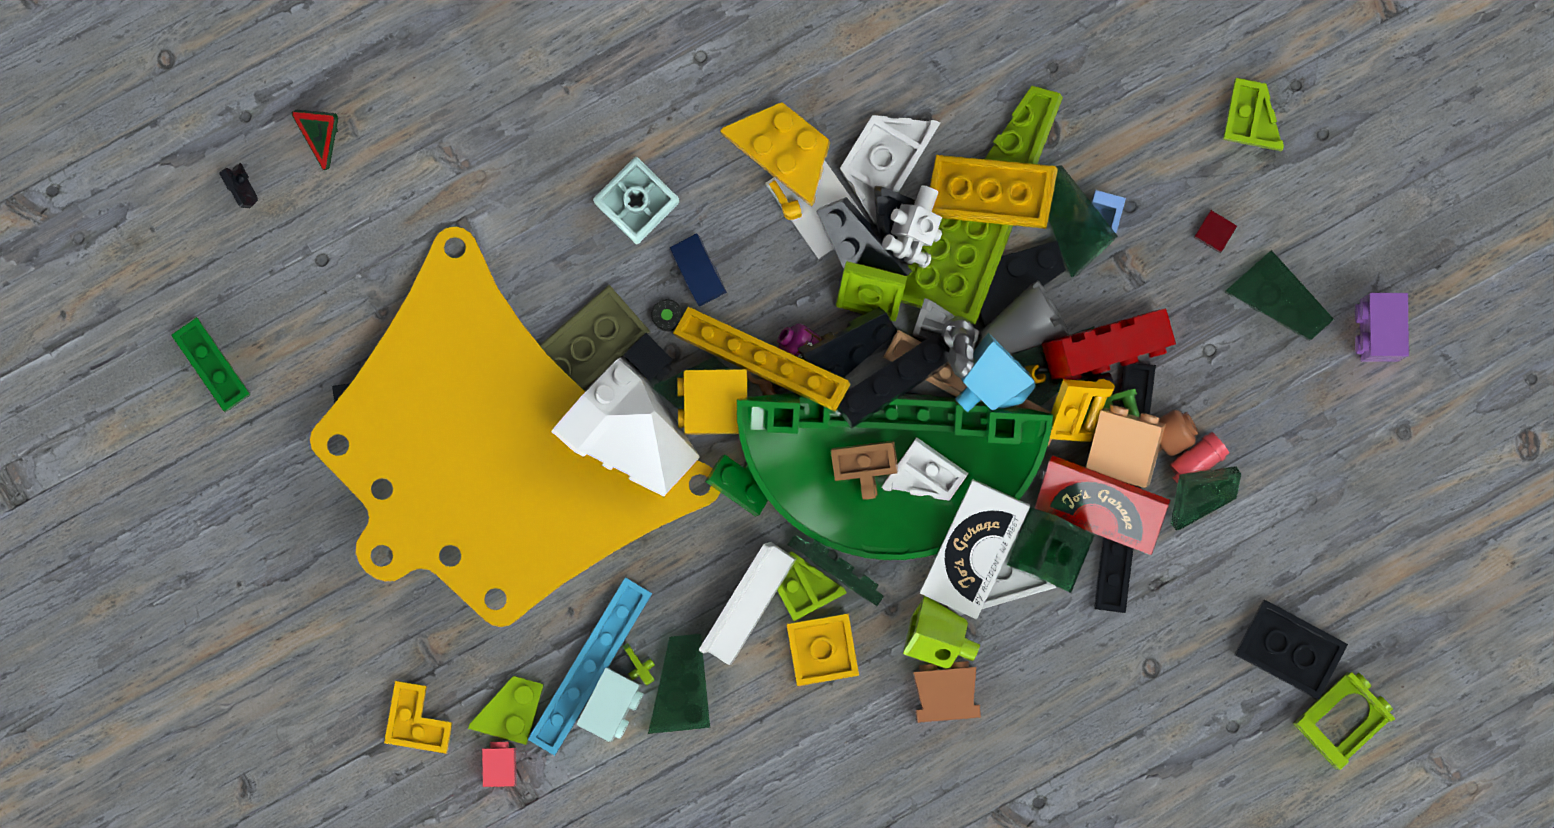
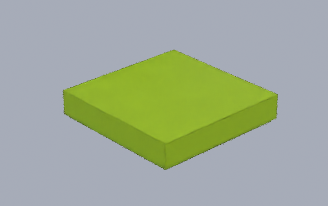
[836,261,907,322]

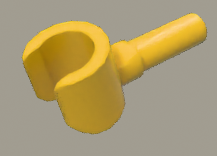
[769,180,802,220]

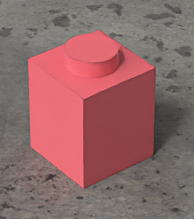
[482,742,517,787]

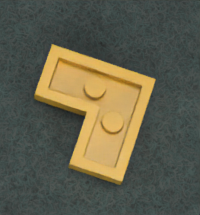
[384,681,453,754]

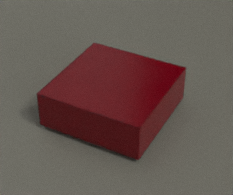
[1194,210,1237,253]

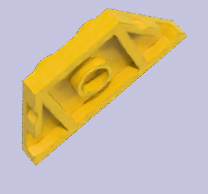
[720,102,830,207]

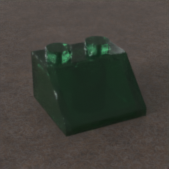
[1007,507,1095,593]

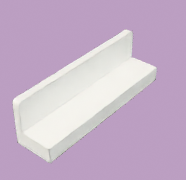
[699,542,797,665]

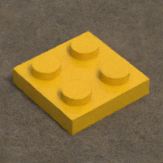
[786,614,859,686]

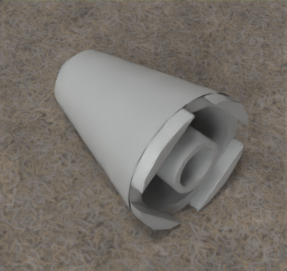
[978,280,1069,354]

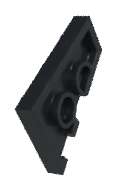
[797,307,897,378]

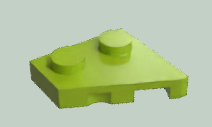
[1223,78,1284,151]
[777,551,847,621]
[468,676,544,745]

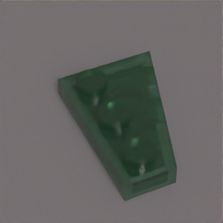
[1048,165,1118,277]
[787,535,884,606]

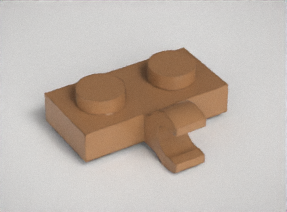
[831,441,898,500]

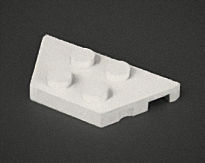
[840,115,940,225]

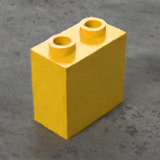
[677,369,747,435]

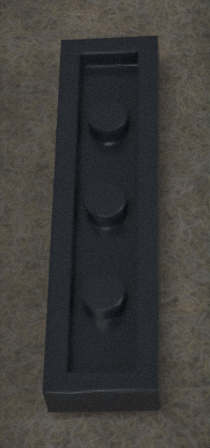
[837,333,949,428]

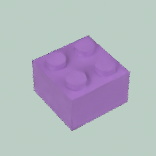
[1355,293,1409,362]

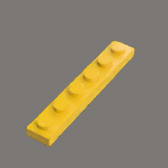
[673,307,850,412]

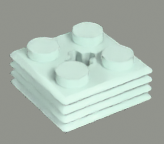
[593,157,679,244]

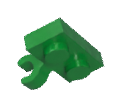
[705,454,768,517]

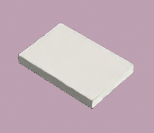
[765,160,868,260]

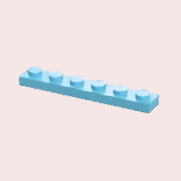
[528,577,652,756]

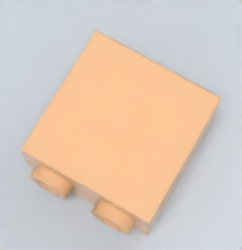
[1086,405,1166,488]

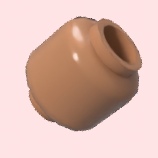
[1158,410,1199,456]

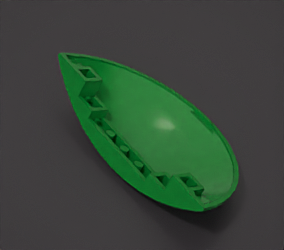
[737,393,1053,560]

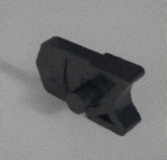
[219,163,258,209]

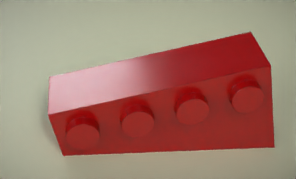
[1042,308,1176,380]

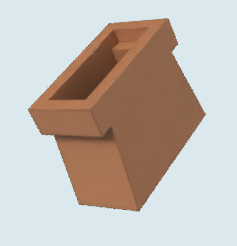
[912,661,981,723]

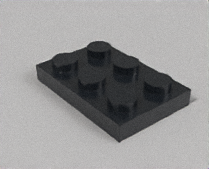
[1234,600,1348,700]

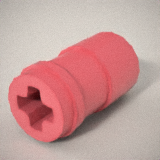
[1169,432,1229,489]

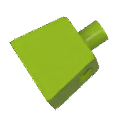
[903,596,980,668]

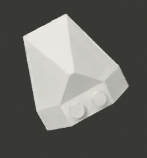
[551,357,700,496]

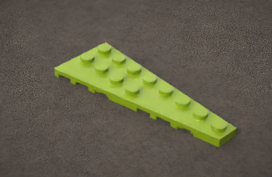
[901,86,1063,325]

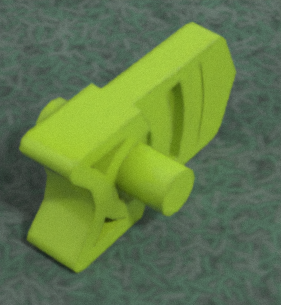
[623,643,655,686]

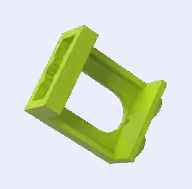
[1293,672,1395,770]

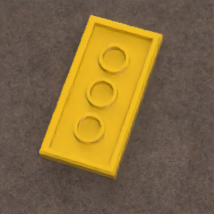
[930,155,1058,229]

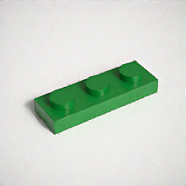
[171,317,251,413]

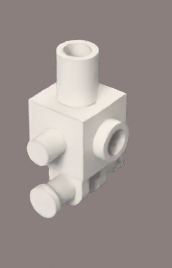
[882,185,942,268]

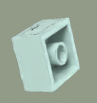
[576,668,644,742]

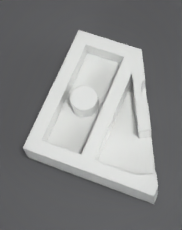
[881,437,968,501]

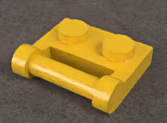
[1050,379,1115,442]

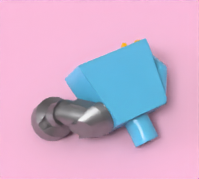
[942,317,1046,412]

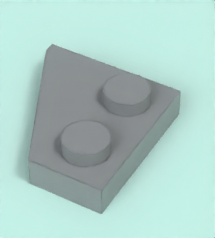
[912,298,979,349]

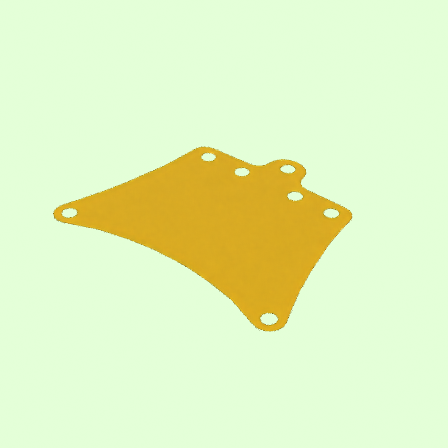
[310,227,721,627]

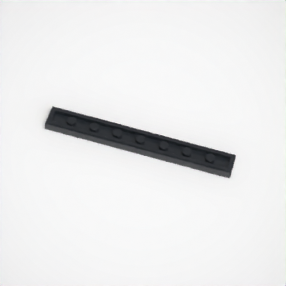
[1094,363,1156,613]

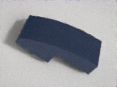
[670,233,727,307]

